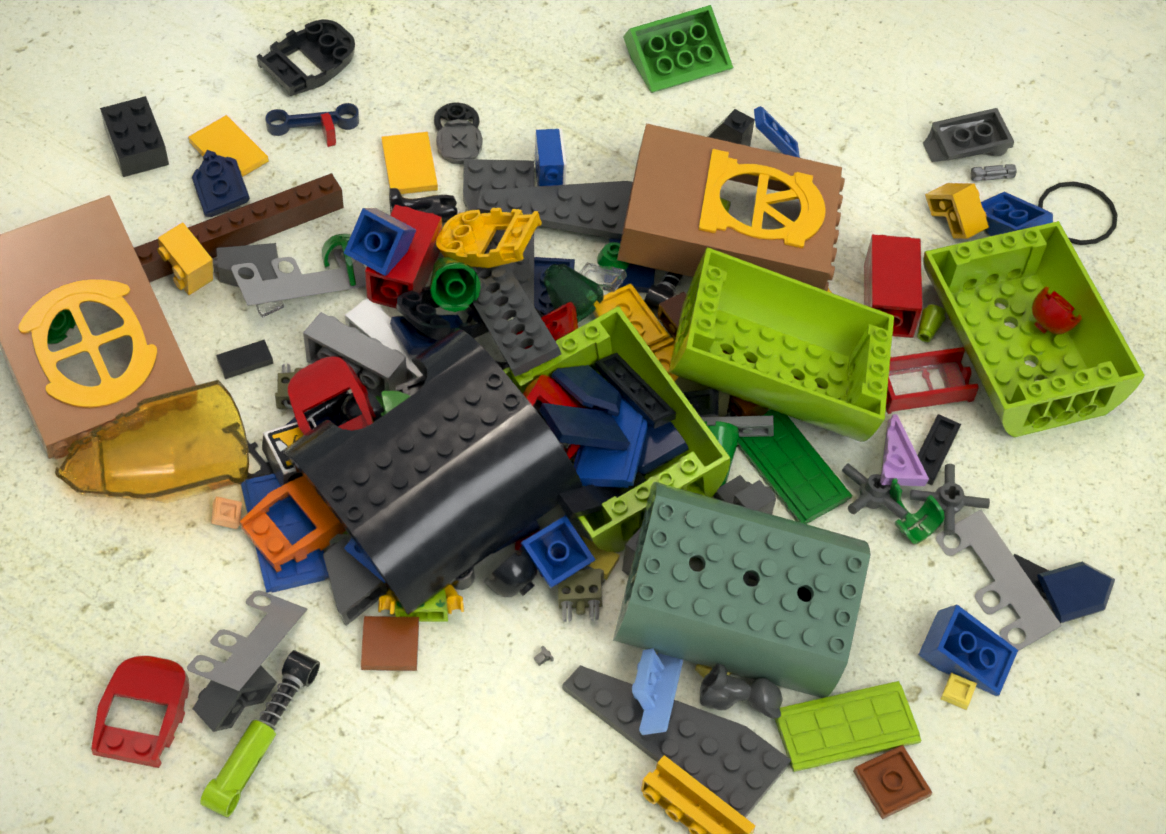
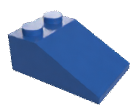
[981,192,1053,236]
[918,604,1018,696]

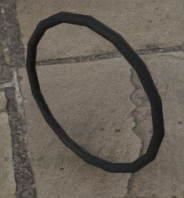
[1038,181,1118,245]

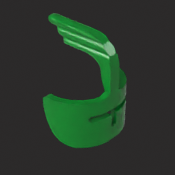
[322,234,356,286]
[889,478,945,544]

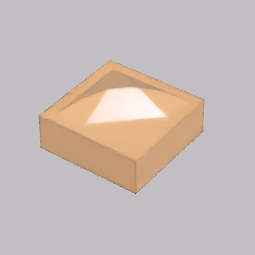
[211,496,242,529]

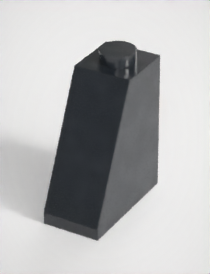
[707,109,755,146]

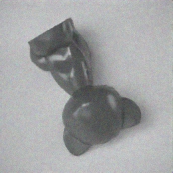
[700,663,783,718]

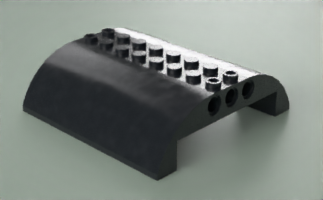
[282,328,582,615]

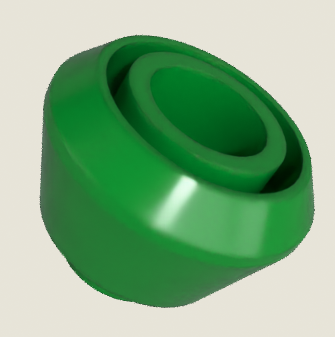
[597,242,630,274]

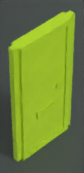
[774,681,922,772]

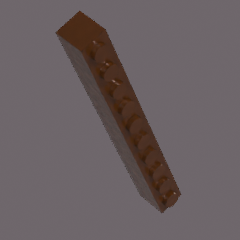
[134,173,344,283]

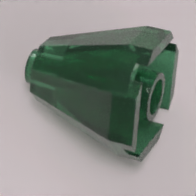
[543,264,604,323]

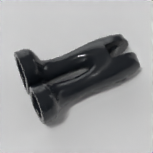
[389,188,458,222]

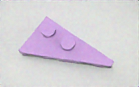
[880,414,929,486]

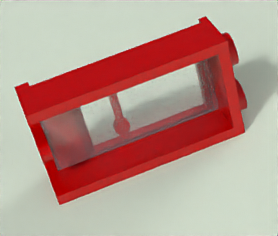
[886,347,979,414]

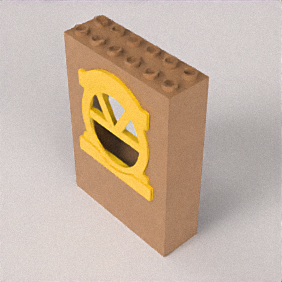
[617,123,845,291]

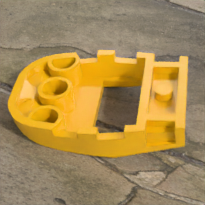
[436,208,542,268]

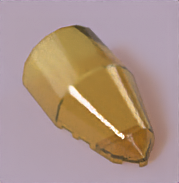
[55,380,249,503]

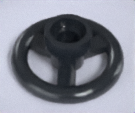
[434,102,480,131]

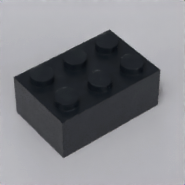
[100,96,169,177]

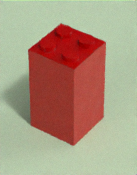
[365,205,442,309]
[864,234,922,338]

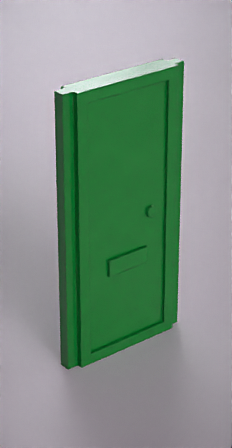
[737,410,852,524]

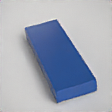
[754,106,800,158]

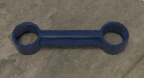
[265,103,359,136]

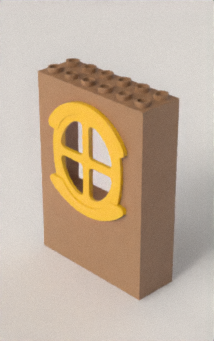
[0,195,197,459]

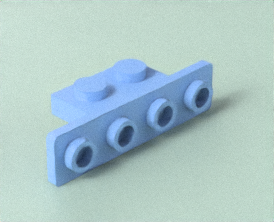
[632,648,683,735]

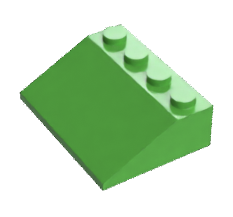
[623,5,734,93]

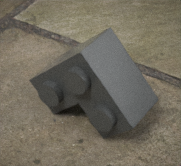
[714,475,776,514]
[192,665,277,732]

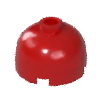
[1032,286,1082,334]

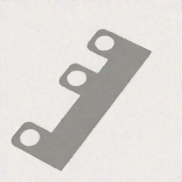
[231,249,366,306]
[936,510,1062,651]
[187,590,307,691]

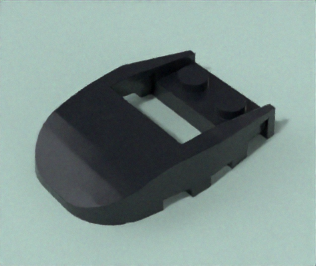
[256,19,355,96]
[396,286,489,340]

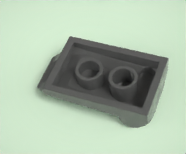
[923,108,1014,162]

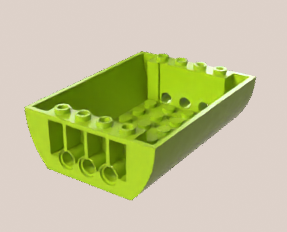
[923,221,1145,438]
[669,247,894,442]
[503,306,730,552]

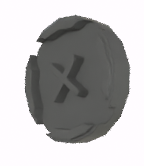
[436,119,483,164]

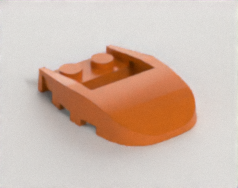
[240,476,346,572]

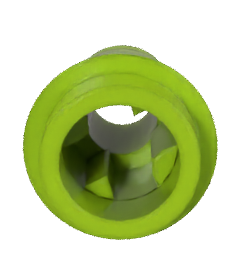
[917,304,946,342]

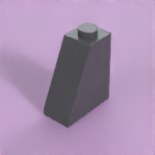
[213,243,279,287]
[323,538,388,626]

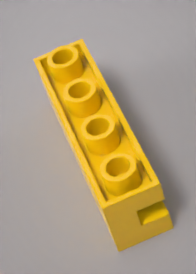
[641,755,756,834]

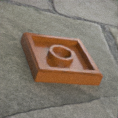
[361,616,419,671]
[853,745,933,819]

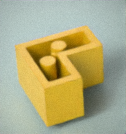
[925,183,989,239]
[157,222,213,295]

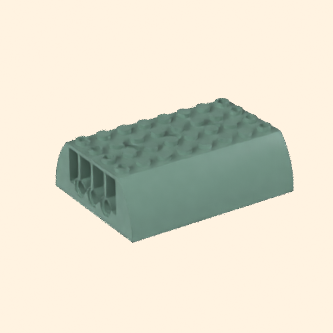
[613,482,871,698]

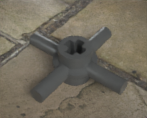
[842,463,908,520]
[910,464,990,535]

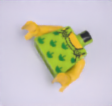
[378,584,464,622]

